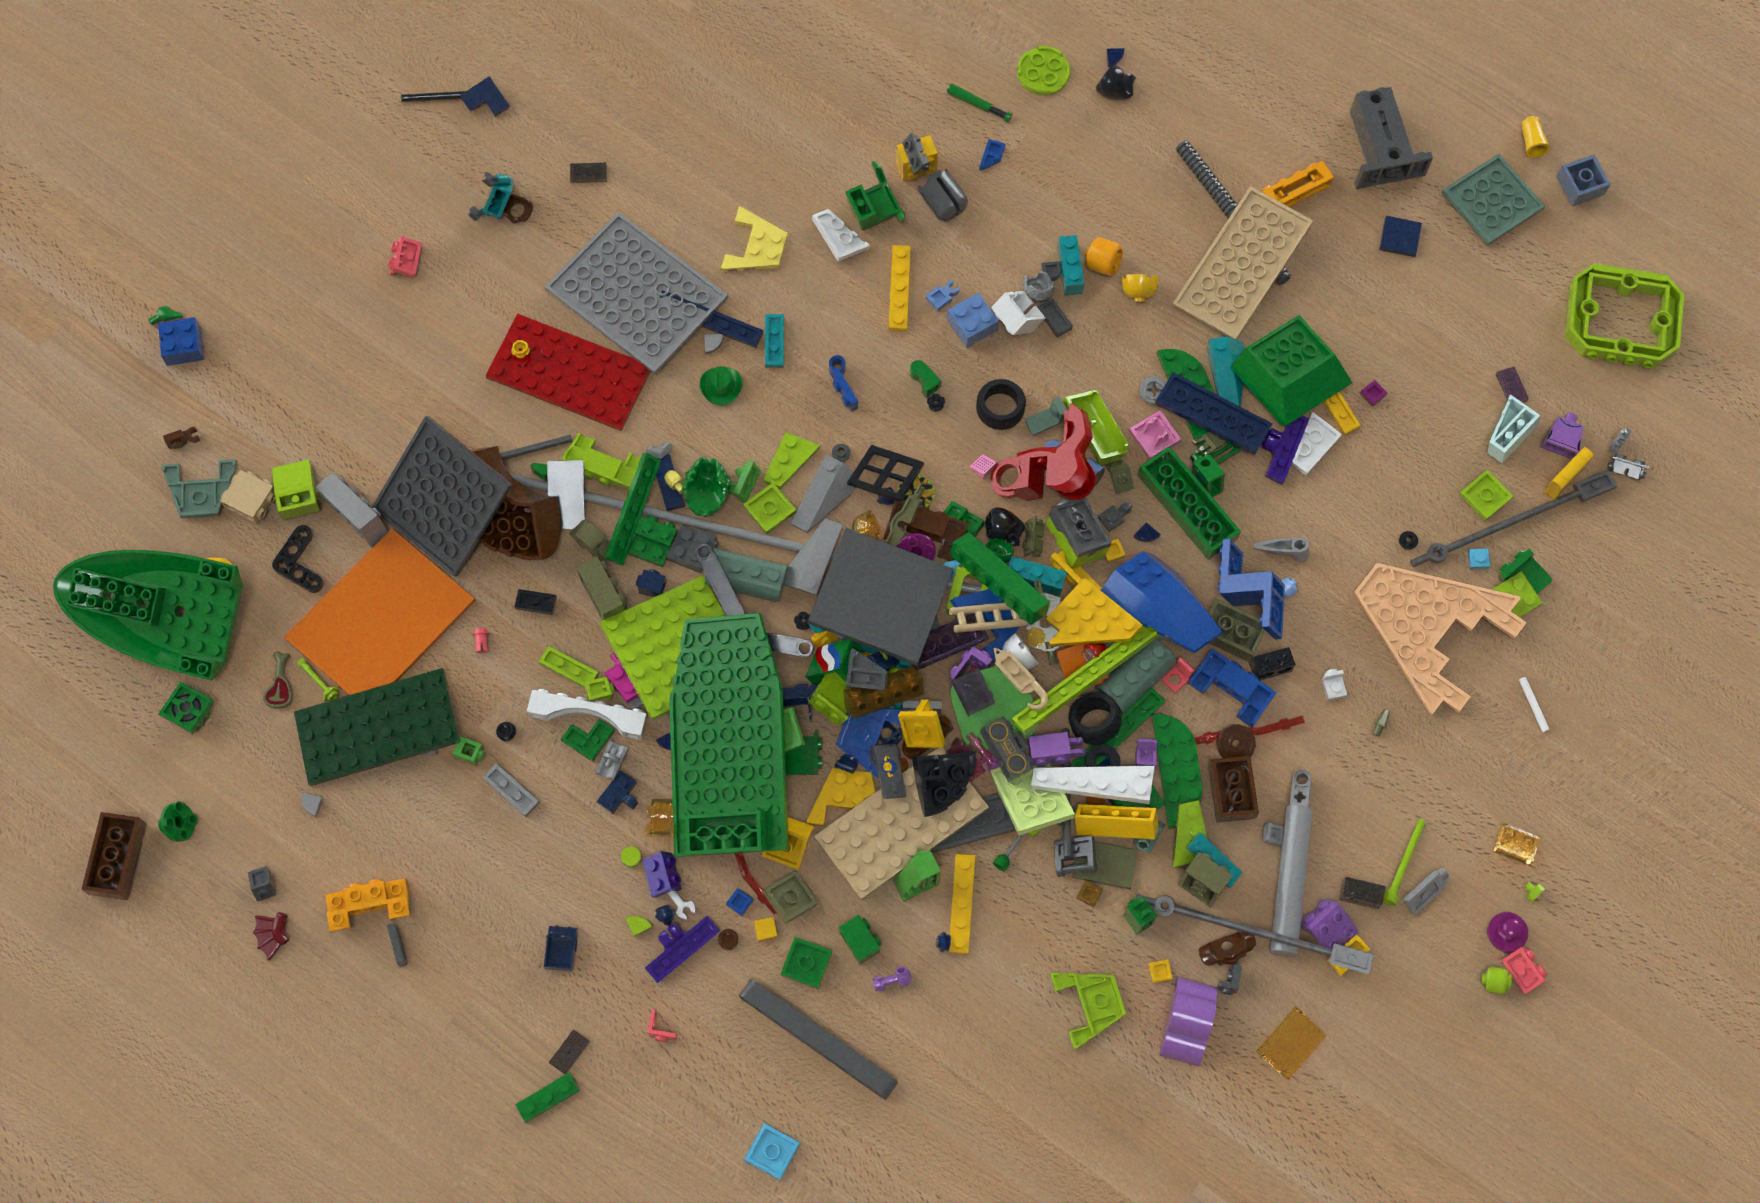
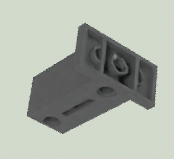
[1350,87,1433,189]

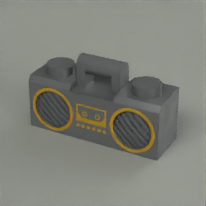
[980,717,1032,783]

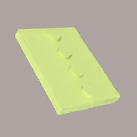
[990,764,1075,835]

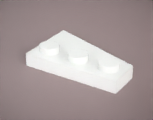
[812,209,870,262]
[1291,412,1342,476]

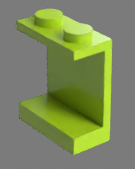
[808,672,850,725]

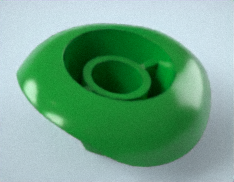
[700,366,742,405]

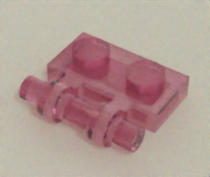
[945,732,996,782]

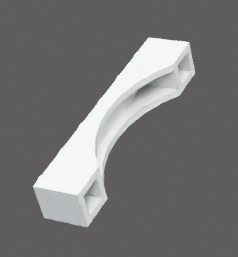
[526,689,648,741]

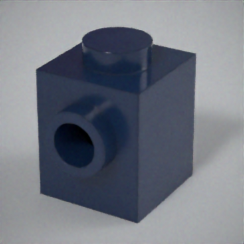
[636,569,667,597]

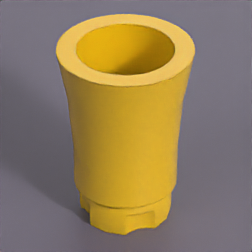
[1521,116,1551,158]

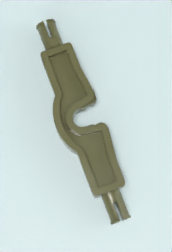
[885,485,925,547]

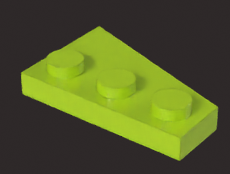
[763,432,820,489]
[1172,800,1207,867]

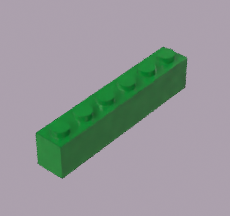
[950,532,1050,625]

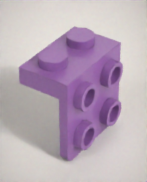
[949,646,992,688]
[1301,898,1358,949]

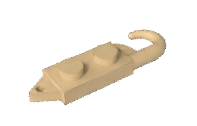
[994,648,1048,710]

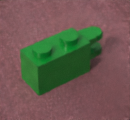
[1123,896,1157,935]

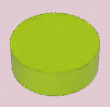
[621,847,641,867]

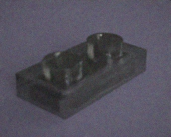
[570,162,607,183]

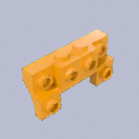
[325,878,411,933]

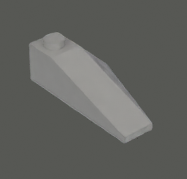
[790,455,860,533]
[784,519,843,596]

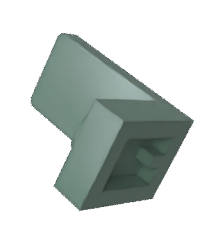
[1025,397,1067,436]

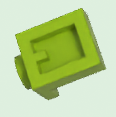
[584,676,614,702]

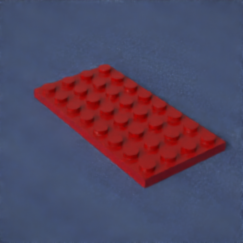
[485,313,651,431]

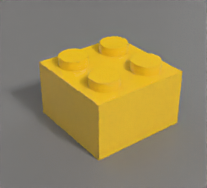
[896,135,938,181]

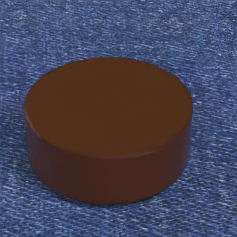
[718,929,739,950]

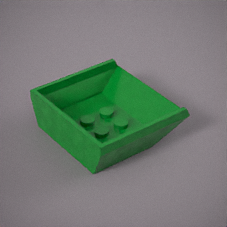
[1230,315,1353,426]

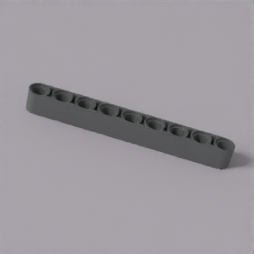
[739,979,898,1100]

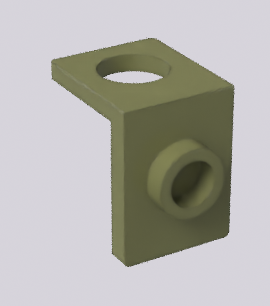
[1105,460,1134,494]

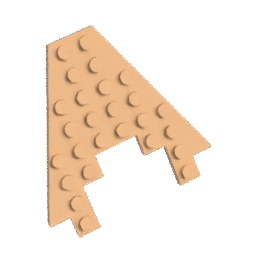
[1354,563,1527,716]

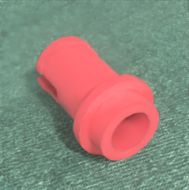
[473,628,489,653]

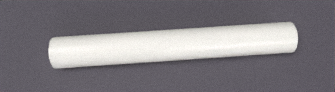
[1519,677,1550,733]

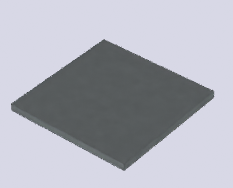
[371,416,513,577]
[807,527,953,666]

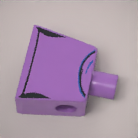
[1540,412,1583,459]

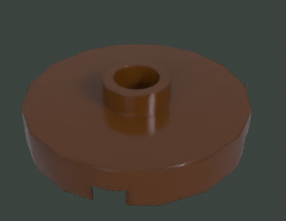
[1216,724,1256,758]

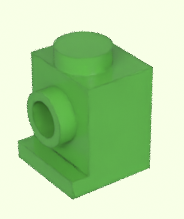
[452,736,485,766]

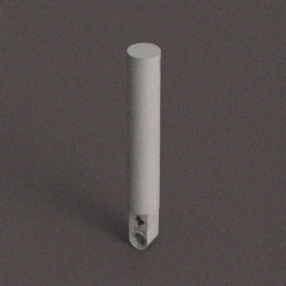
[1270,770,1313,957]

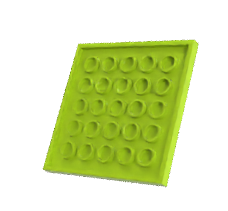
[599,575,726,721]

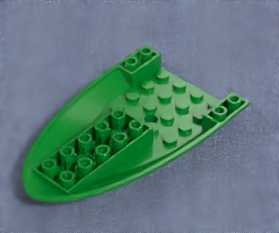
[53,550,243,681]

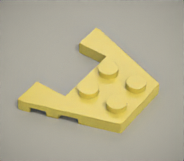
[721,207,788,272]

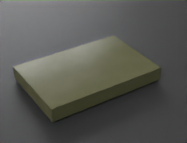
[1072,842,1138,890]

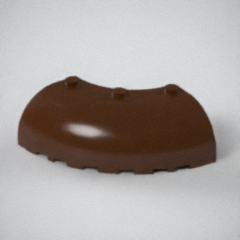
[470,446,560,560]

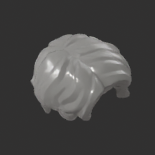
[1023,271,1055,303]

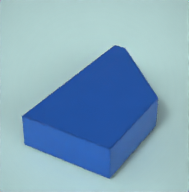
[979,139,1006,171]

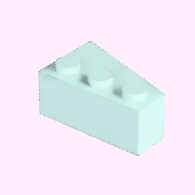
[1487,395,1540,463]

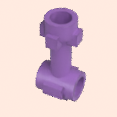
[872,966,912,991]

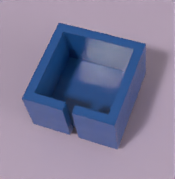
[158,317,204,366]

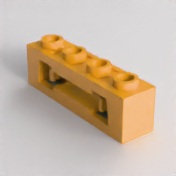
[1261,161,1334,207]

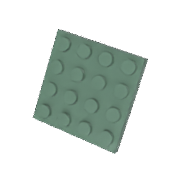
[1442,154,1545,246]

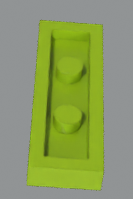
[538,646,599,688]

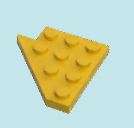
[1046,578,1143,646]

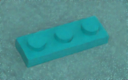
[765,314,784,368]
[1186,833,1243,888]

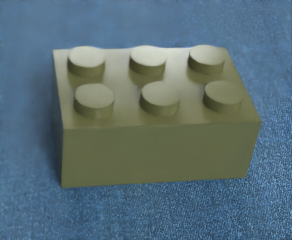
[576,556,627,620]
[1209,598,1265,663]
[1178,852,1232,908]

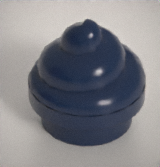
[877,486,894,505]
[655,904,675,926]

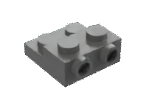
[666,525,718,574]

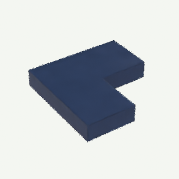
[460,76,510,116]

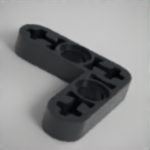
[272,525,323,593]

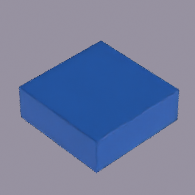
[726,888,754,917]

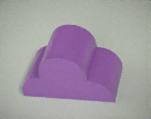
[1159,977,1218,1066]

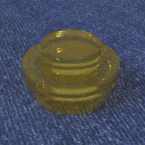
[1026,627,1045,647]

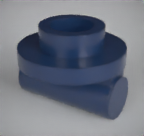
[835,754,858,774]

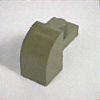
[569,520,609,562]

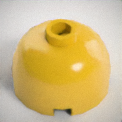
[1122,274,1159,302]

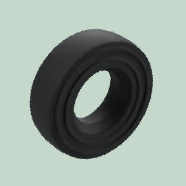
[1085,744,1121,767]

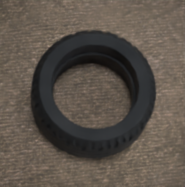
[976,379,1026,430]
[1069,692,1122,745]

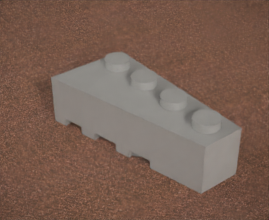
[315,473,388,548]

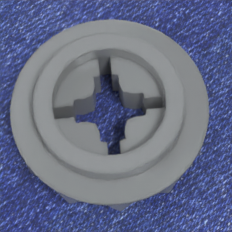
[1139,377,1166,405]
[1610,427,1631,454]

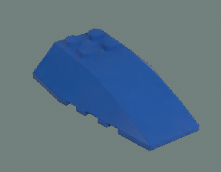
[1101,551,1222,653]

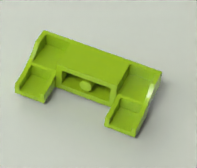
[561,432,640,490]

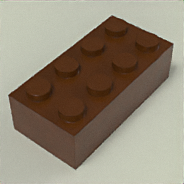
[81,812,146,900]

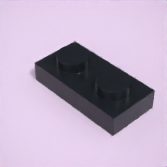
[514,589,557,615]

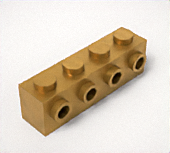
[843,666,924,719]

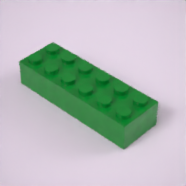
[1138,446,1241,560]

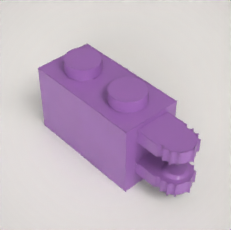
[1028,732,1086,767]

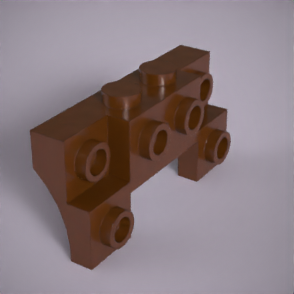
[883,501,968,561]

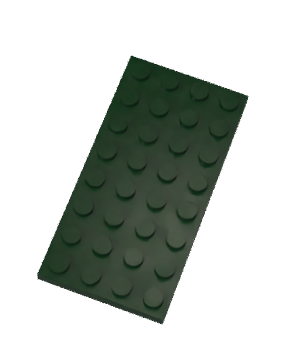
[294,668,461,786]

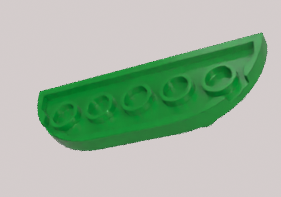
[1156,349,1216,448]
[1152,714,1203,829]

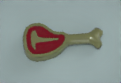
[263,651,293,709]

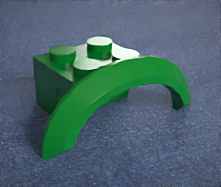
[845,161,906,231]

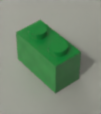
[838,915,881,965]

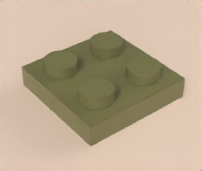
[763,871,818,924]

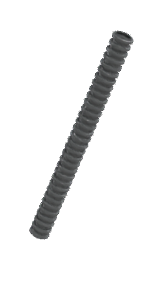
[1176,140,1291,285]

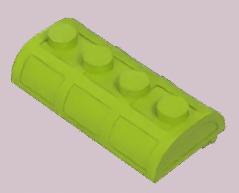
[1063,390,1129,465]

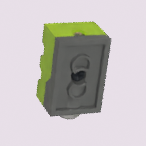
[1045,497,1112,569]

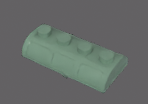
[705,548,789,602]
[1095,639,1177,715]

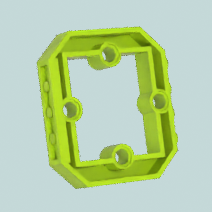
[1565,263,1684,369]

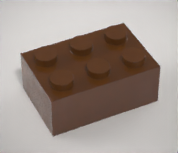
[1208,756,1259,823]

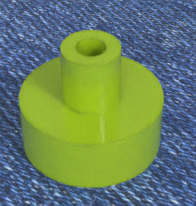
[1524,881,1546,903]

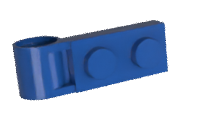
[829,355,858,412]

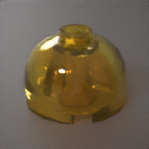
[852,510,884,542]

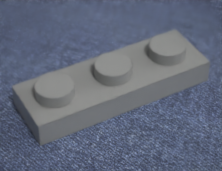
[482,764,539,817]

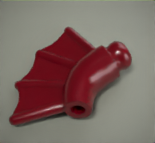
[253,912,289,961]

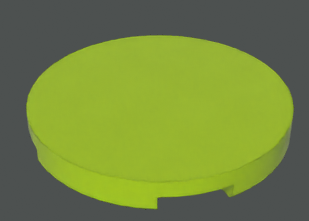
[1017,46,1070,95]

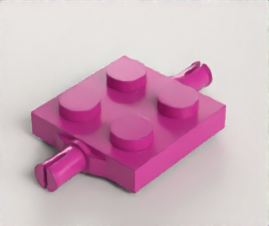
[604,652,639,704]

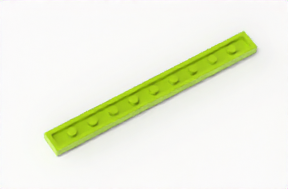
[1012,626,1161,735]

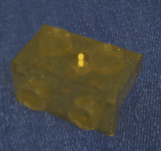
[1493,823,1541,866]

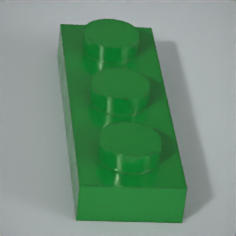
[515,1073,579,1123]

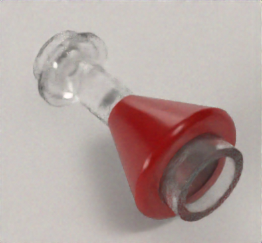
[1082,642,1116,663]

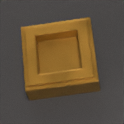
[1076,880,1103,908]

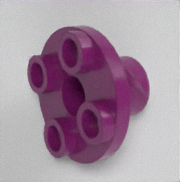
[898,533,936,561]
[1486,912,1528,953]

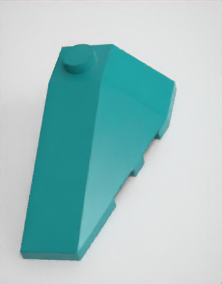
[1206,336,1244,407]

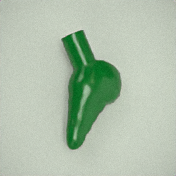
[148,306,183,325]

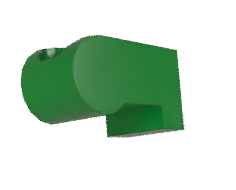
[910,360,941,398]

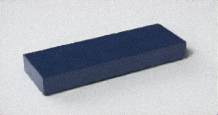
[656,454,685,511]

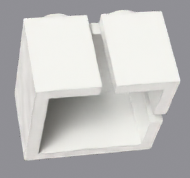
[991,291,1046,335]

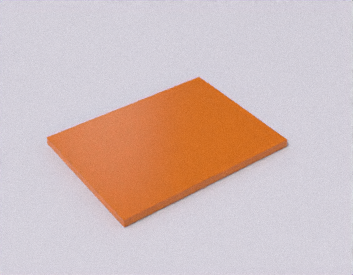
[284,529,475,695]

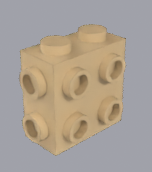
[220,470,275,524]

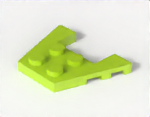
[1050,973,1126,1050]

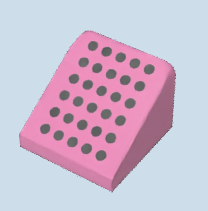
[970,455,997,479]

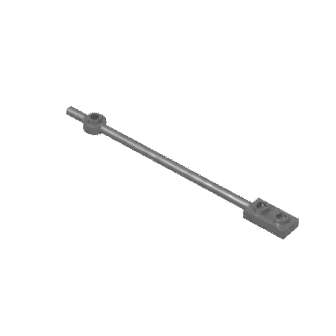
[1410,470,1617,567]
[1136,894,1374,974]

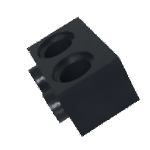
[1249,647,1296,681]

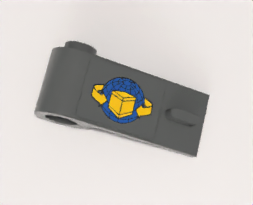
[869,743,906,799]

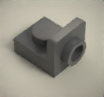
[248,866,276,901]
[1217,964,1242,995]

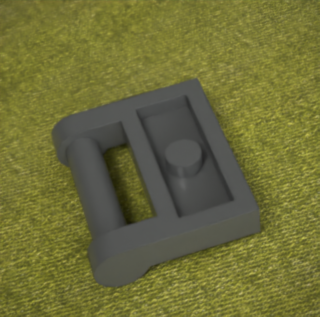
[1054,836,1097,877]

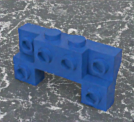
[1188,648,1277,728]

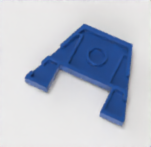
[950,589,1022,663]
[836,709,910,779]

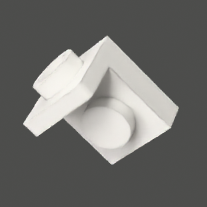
[1321,669,1347,701]

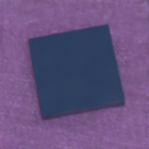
[1379,215,1422,257]

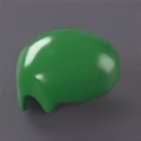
[985,538,1014,563]

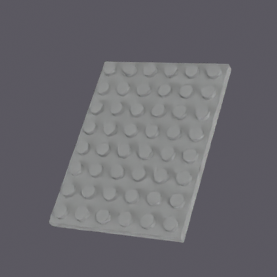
[545,212,728,375]

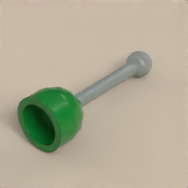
[993,833,1027,872]

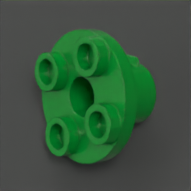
[158,801,198,842]

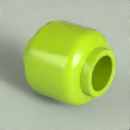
[1482,967,1512,994]

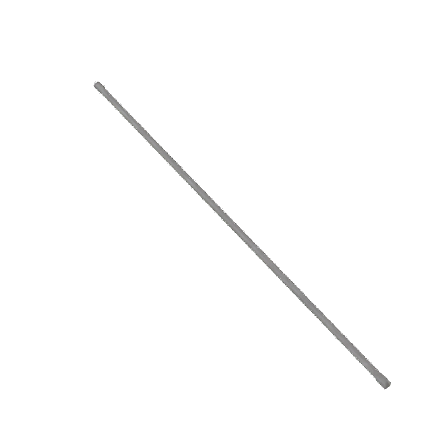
[510,473,1174,643]

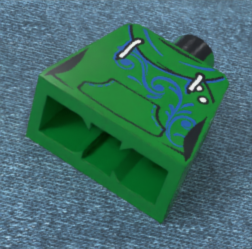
[1190,453,1225,497]

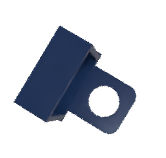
[782,683,818,721]
[544,925,578,971]

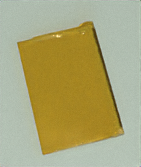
[1256,1007,1327,1080]

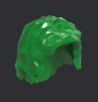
[682,457,731,517]

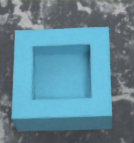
[1468,549,1490,569]

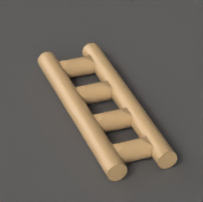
[949,603,1028,633]

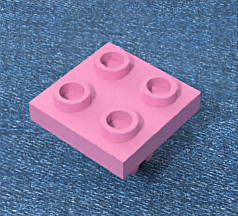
[1129,410,1181,460]

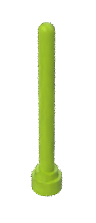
[1381,819,1425,906]

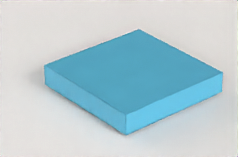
[744,1123,800,1180]

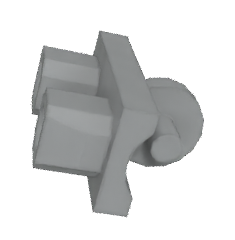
[596,741,628,781]

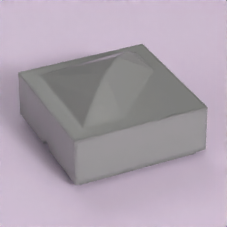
[1262,822,1284,847]

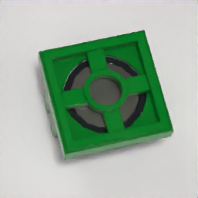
[158,681,215,734]

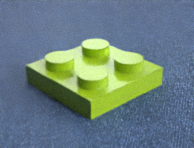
[1459,470,1514,521]
[743,483,796,535]
[1491,571,1543,617]

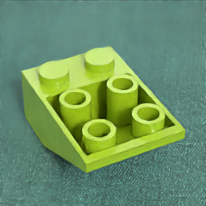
[272,459,320,520]

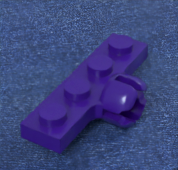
[1262,415,1309,485]
[645,916,720,984]

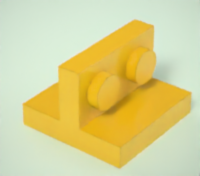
[898,700,945,748]

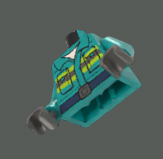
[467,172,514,221]

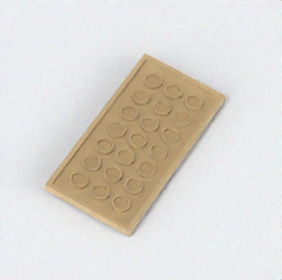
[1173,186,1313,340]
[814,748,989,901]

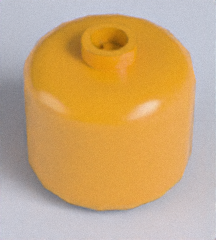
[1085,237,1123,276]

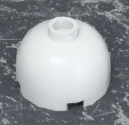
[1003,633,1039,671]

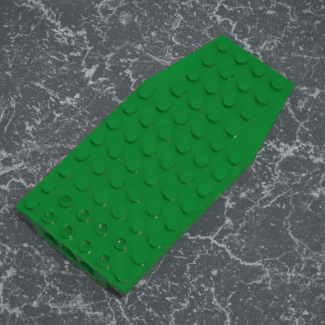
[669,613,789,857]

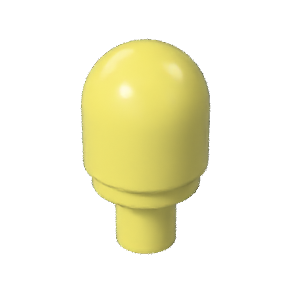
[664,470,683,494]

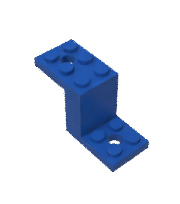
[1218,539,1285,640]

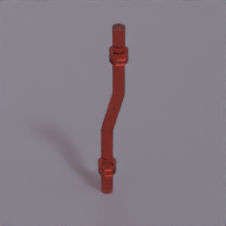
[1194,716,1305,745]
[734,853,777,915]

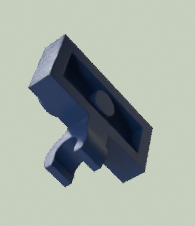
[596,770,638,814]

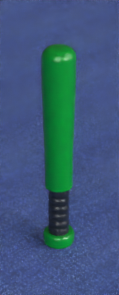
[947,84,1013,123]

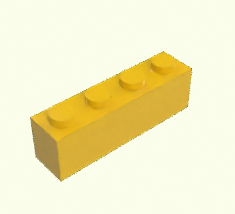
[1074,804,1159,839]

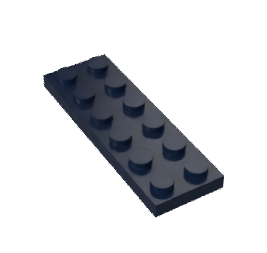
[1155,372,1273,455]

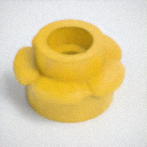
[511,340,530,358]

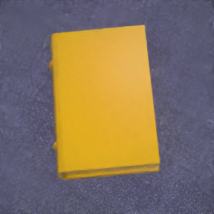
[1544,447,1594,500]

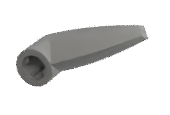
[1254,537,1310,562]

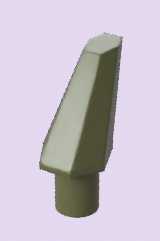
[1373,709,1390,737]

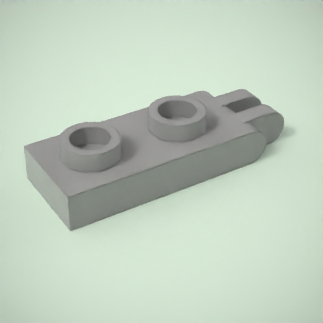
[1403,868,1450,916]

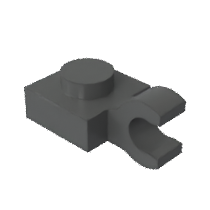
[1098,501,1132,532]

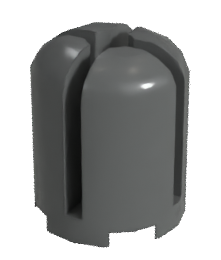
[917,168,968,221]

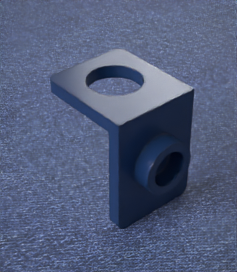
[879,721,903,745]

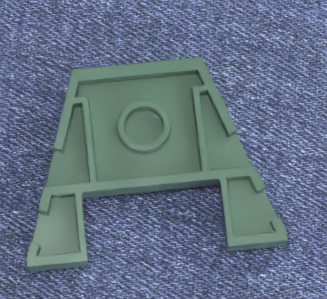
[162,459,237,519]

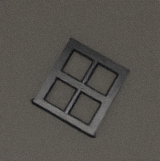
[847,445,924,503]

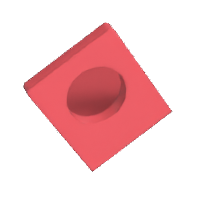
[1162,657,1194,693]
[648,1009,677,1042]

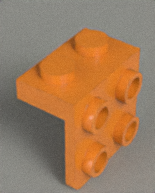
[1056,644,1109,685]

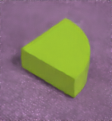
[625,916,652,937]

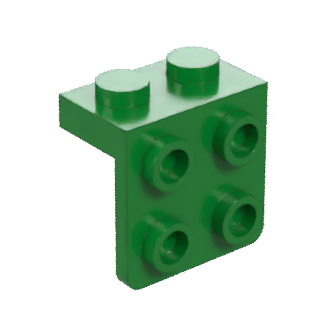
[1498,548,1552,594]

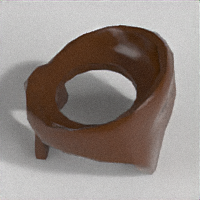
[503,194,533,223]

